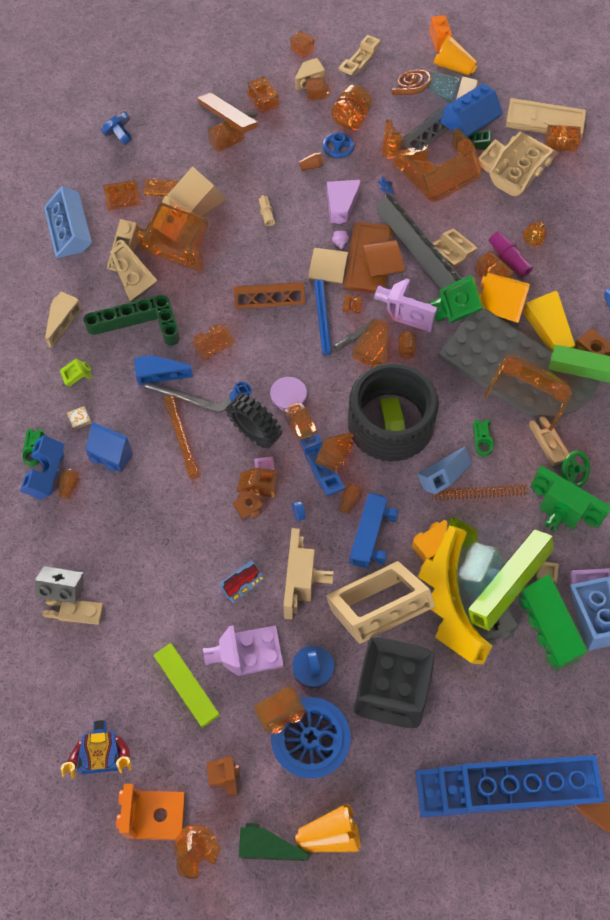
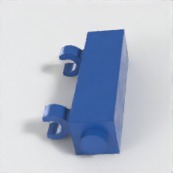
[349,493,399,569]

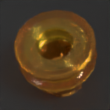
[523,221,547,247]

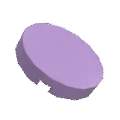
[270,377,307,411]

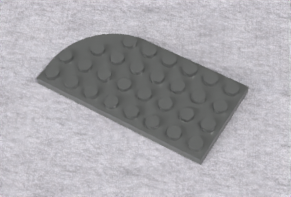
[437,308,600,419]

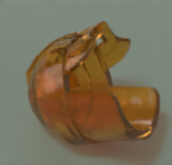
[174,824,221,879]

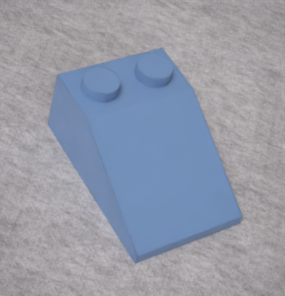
[570,577,610,651]

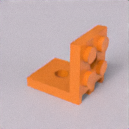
[116,784,185,840]

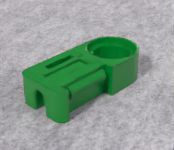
[473,420,493,457]
[22,429,45,467]

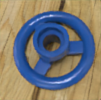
[323,133,355,158]

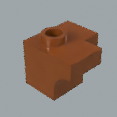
[207,756,240,797]

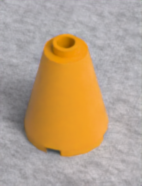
[433,35,478,76]
[295,804,361,852]

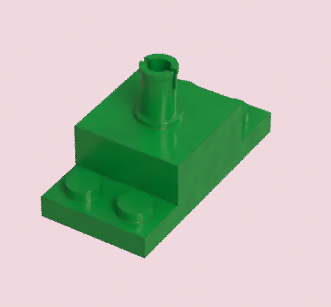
[530,465,610,531]

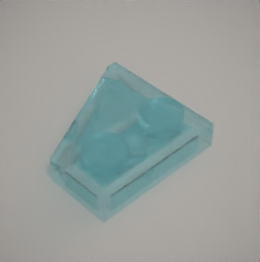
[426,71,460,103]

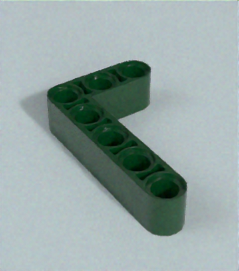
[83,295,180,346]

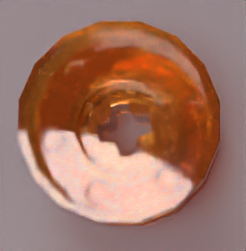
[331,85,373,130]

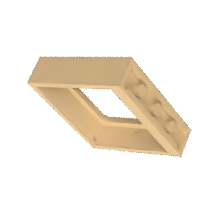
[326,561,435,644]

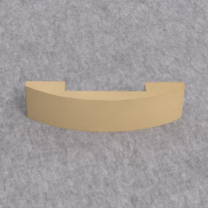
[339,35,381,76]

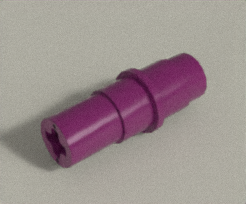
[488,231,533,278]

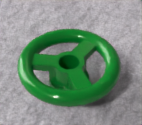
[561,450,590,488]

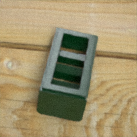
[457,130,492,150]

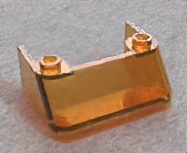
[403,128,482,202]
[483,354,572,431]

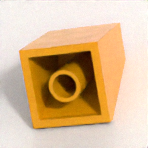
[480,273,530,323]

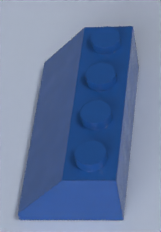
[440,83,503,139]

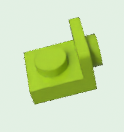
[59,359,92,387]

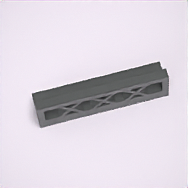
[396,106,449,157]

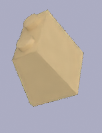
[167,166,227,222]

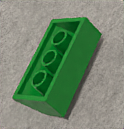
[519,574,588,671]

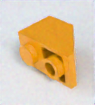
[412,520,447,563]

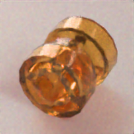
[343,294,363,314]

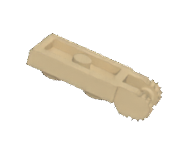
[529,416,569,467]
[43,598,104,625]

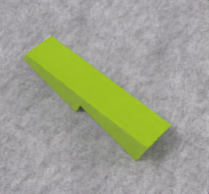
[153,643,220,729]

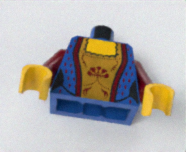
[61,720,133,778]

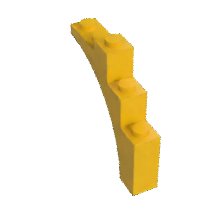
[418,526,492,665]

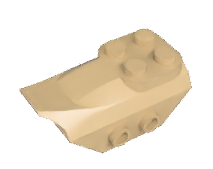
[489,132,559,197]

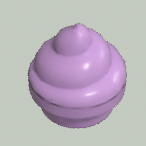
[332,231,349,249]

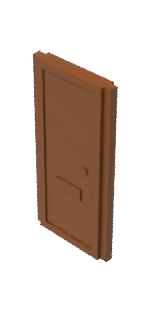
[343,222,393,293]

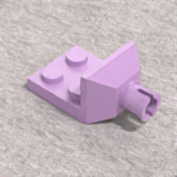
[374,279,437,333]
[203,625,283,676]

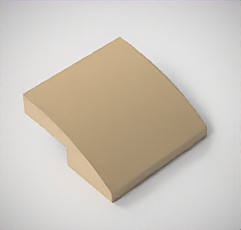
[433,228,478,268]
[308,248,348,284]

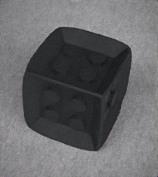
[353,637,435,728]

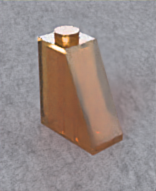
[352,318,389,367]

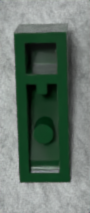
[239,823,308,861]

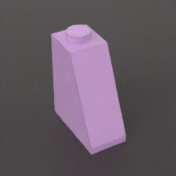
[327,180,360,224]

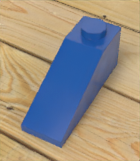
[134,355,193,385]

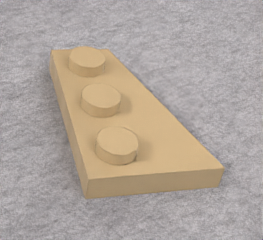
[110,242,157,302]

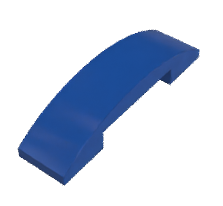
[297,427,345,497]

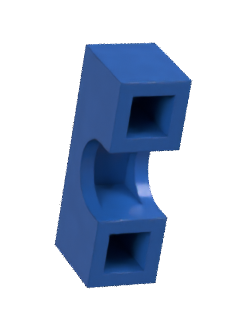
[20,435,65,500]

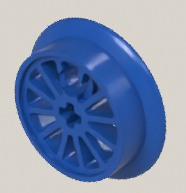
[271,697,351,778]

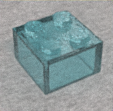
[458,543,505,599]

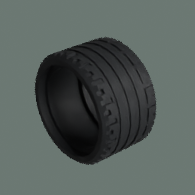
[348,363,439,462]

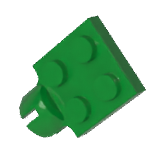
[429,275,484,323]

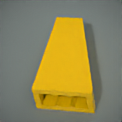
[523,291,575,352]

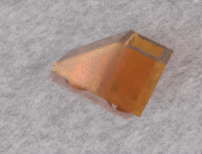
[315,433,354,472]
[237,467,278,498]

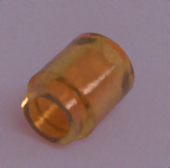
[398,331,416,358]

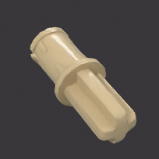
[259,195,275,226]

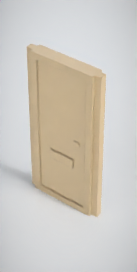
[505,98,586,139]

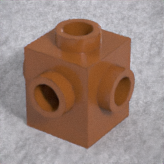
[232,489,264,521]

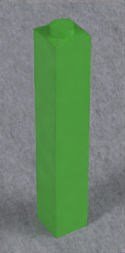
[549,345,610,383]

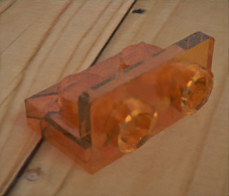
[382,119,402,158]
[103,180,141,210]
[191,324,235,361]

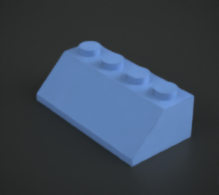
[44,186,92,258]

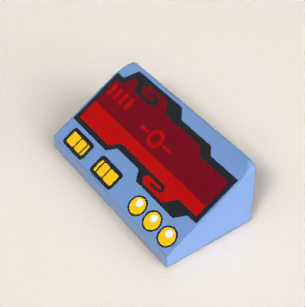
[220,560,265,603]

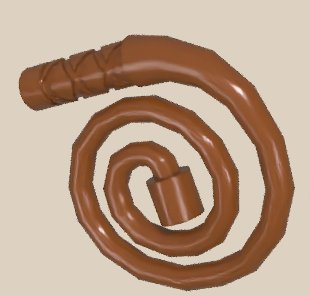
[392,70,432,95]

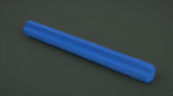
[314,279,332,355]

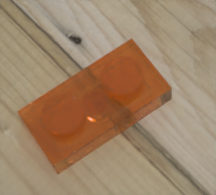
[143,178,179,197]

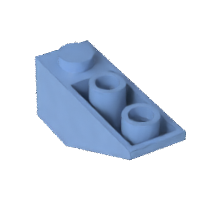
[417,447,472,495]

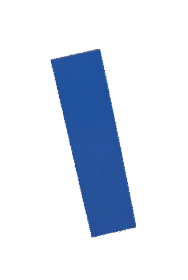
[415,755,605,818]

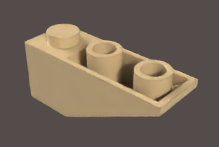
[107,219,142,271]

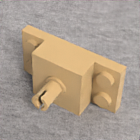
[283,528,333,620]

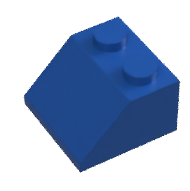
[85,422,133,472]

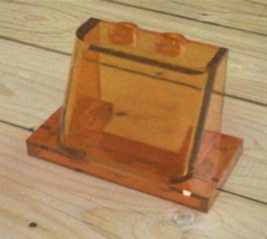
[134,202,208,273]

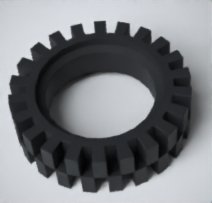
[226,394,282,449]

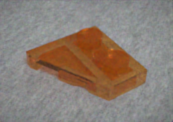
[393,145,429,173]

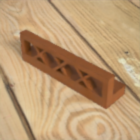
[233,282,305,309]

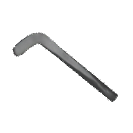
[145,382,231,412]

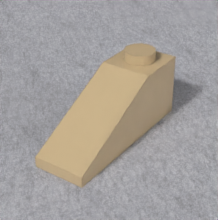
[45,291,82,348]

